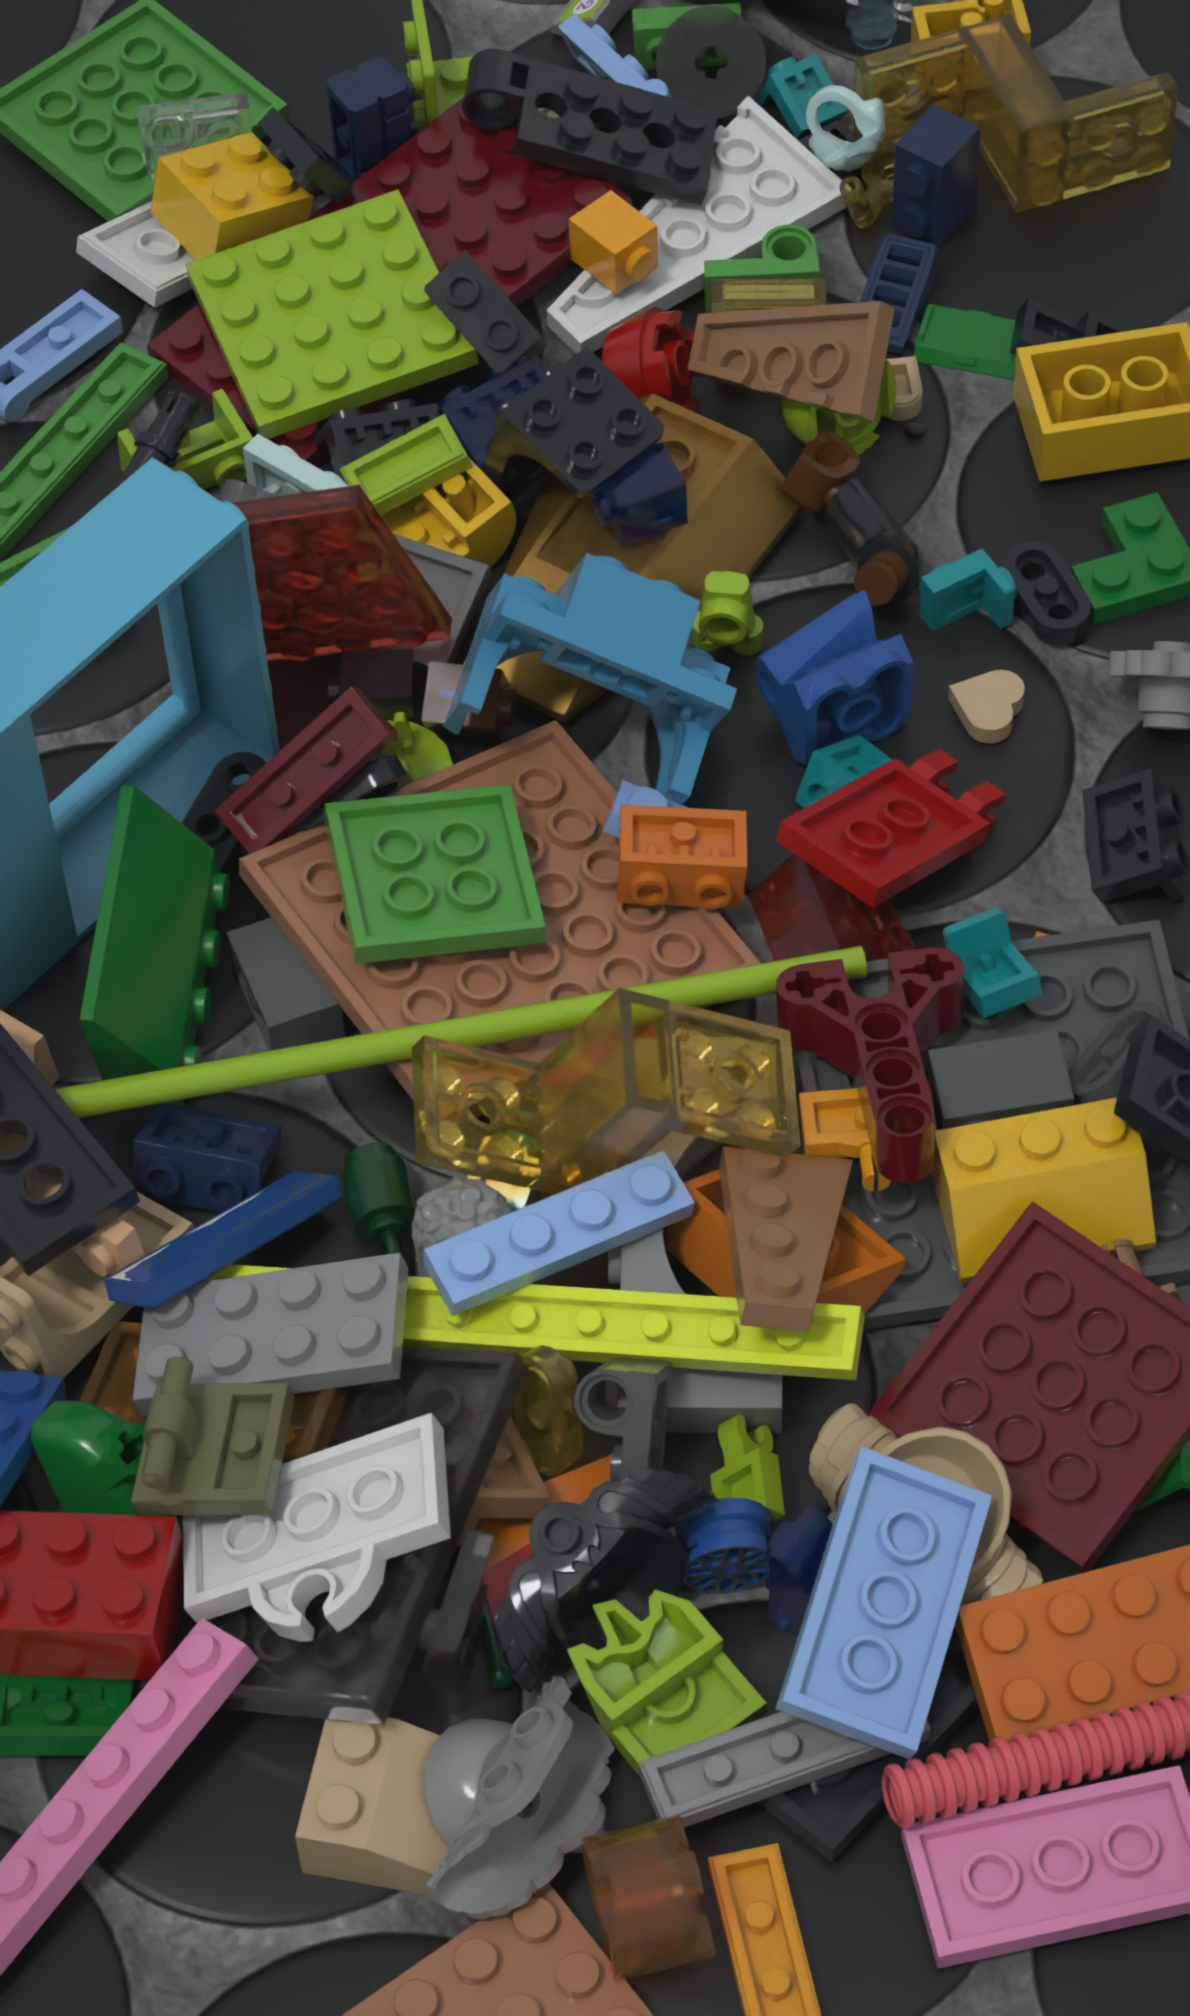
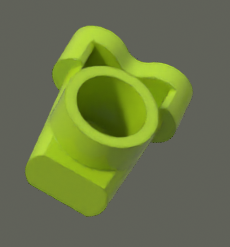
[692,571,763,655]

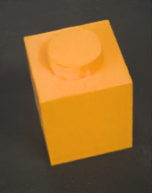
[569,190,658,295]

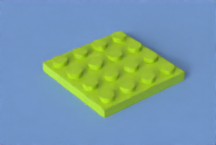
[185,190,479,439]

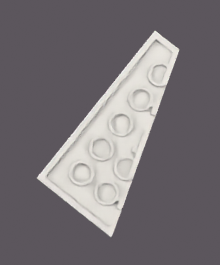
[547,96,851,354]

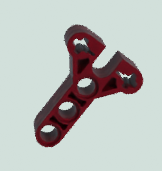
[776,947,964,1183]

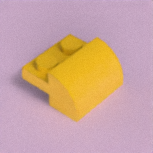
[357,457,516,568]

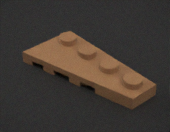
[688,301,895,423]

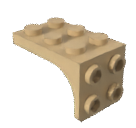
[0,1192,194,1378]

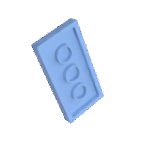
[775,1446,992,1759]

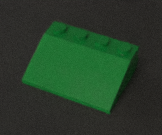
[80,784,230,1106]

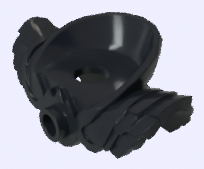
[495,1467,719,1693]

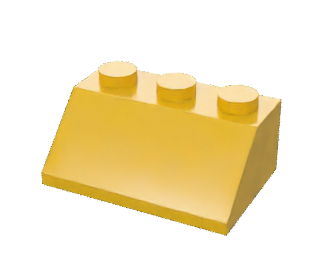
[931,1098,1156,1284]

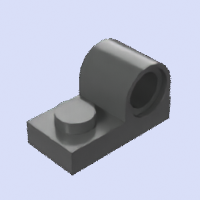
[574,1358,672,1482]

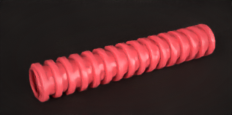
[882,1691,1190,1829]

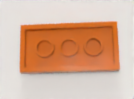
[955,1545,1190,1742]

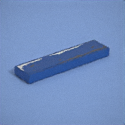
[104,1171,343,1309]

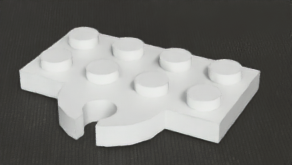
[183,1413,451,1642]

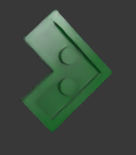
[1071,492,1190,625]

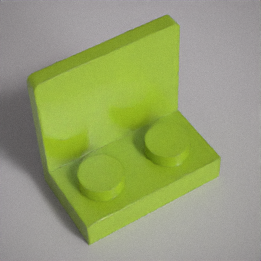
[403,0,473,132]

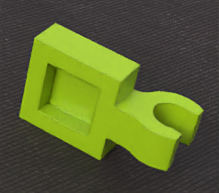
[710,1414,785,1522]

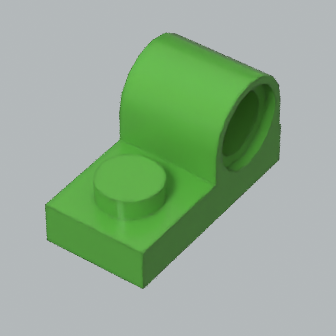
[704,224,820,313]

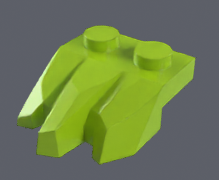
[567,1589,767,1776]

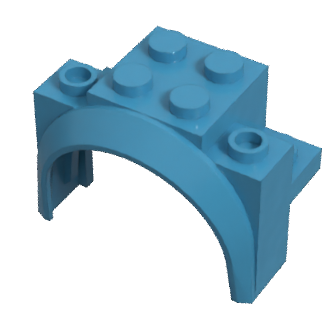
[443,553,737,805]

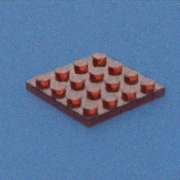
[233,485,452,662]

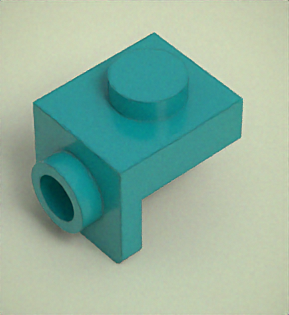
[919,549,1017,632]
[943,907,1043,1018]

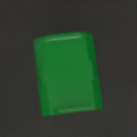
[913,304,1016,380]

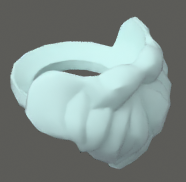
[806,85,886,172]

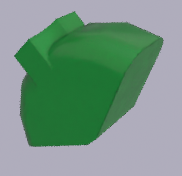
[31,1400,169,1516]

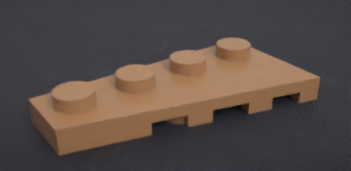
[719,1146,853,1332]

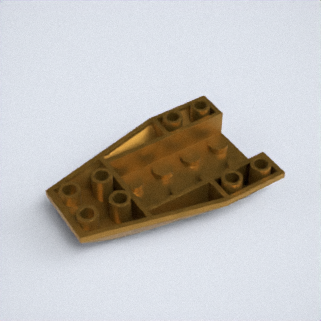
[463,394,804,723]

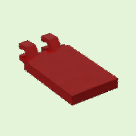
[775,749,1006,908]

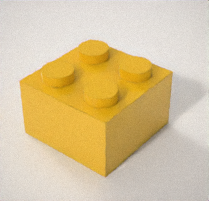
[150,132,314,260]

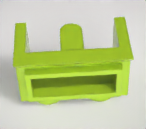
[117,389,253,490]

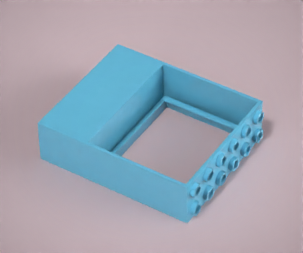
[0,457,280,1011]

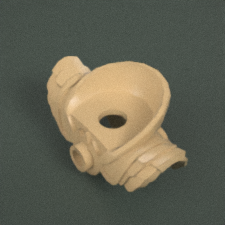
[809,1403,1043,1606]

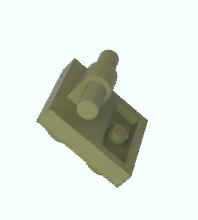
[131,1356,295,1515]

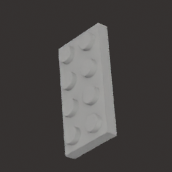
[132,1252,409,1416]

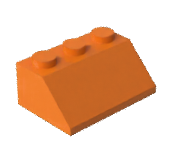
[664,1148,906,1314]

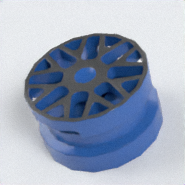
[675,1498,778,1594]

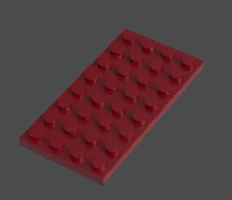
[146,98,632,467]

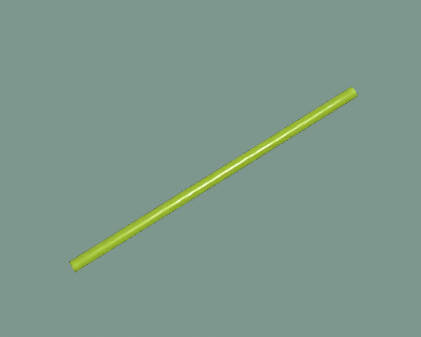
[55,946,867,1118]

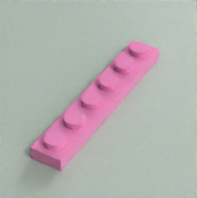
[0,1618,259,1976]

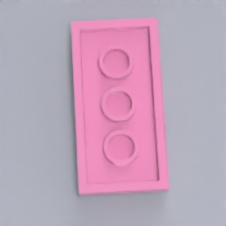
[901,1765,1190,1969]

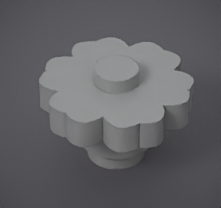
[1109,641,1190,730]

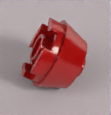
[602,307,700,412]

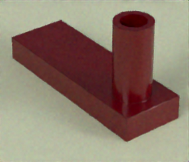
[214,686,398,854]

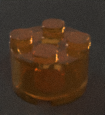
[581,1815,715,1981]

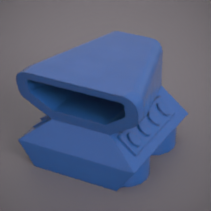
[756,590,913,765]

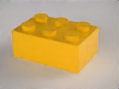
[1013,322,1190,482]

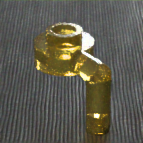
[839,142,897,228]

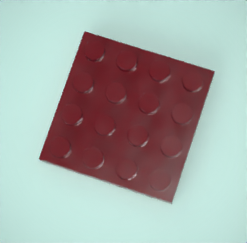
[868,1201,1190,1573]

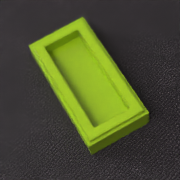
[340,414,473,522]

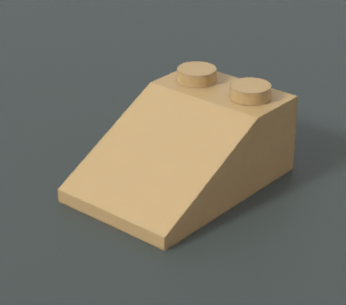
[295,1707,532,1895]

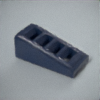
[860,234,938,355]

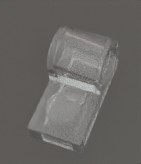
[136,92,253,184]

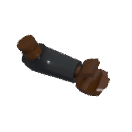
[780,431,924,606]

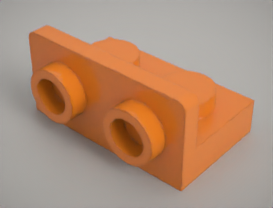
[616,805,747,909]

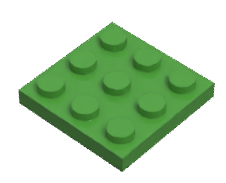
[324,784,546,964]

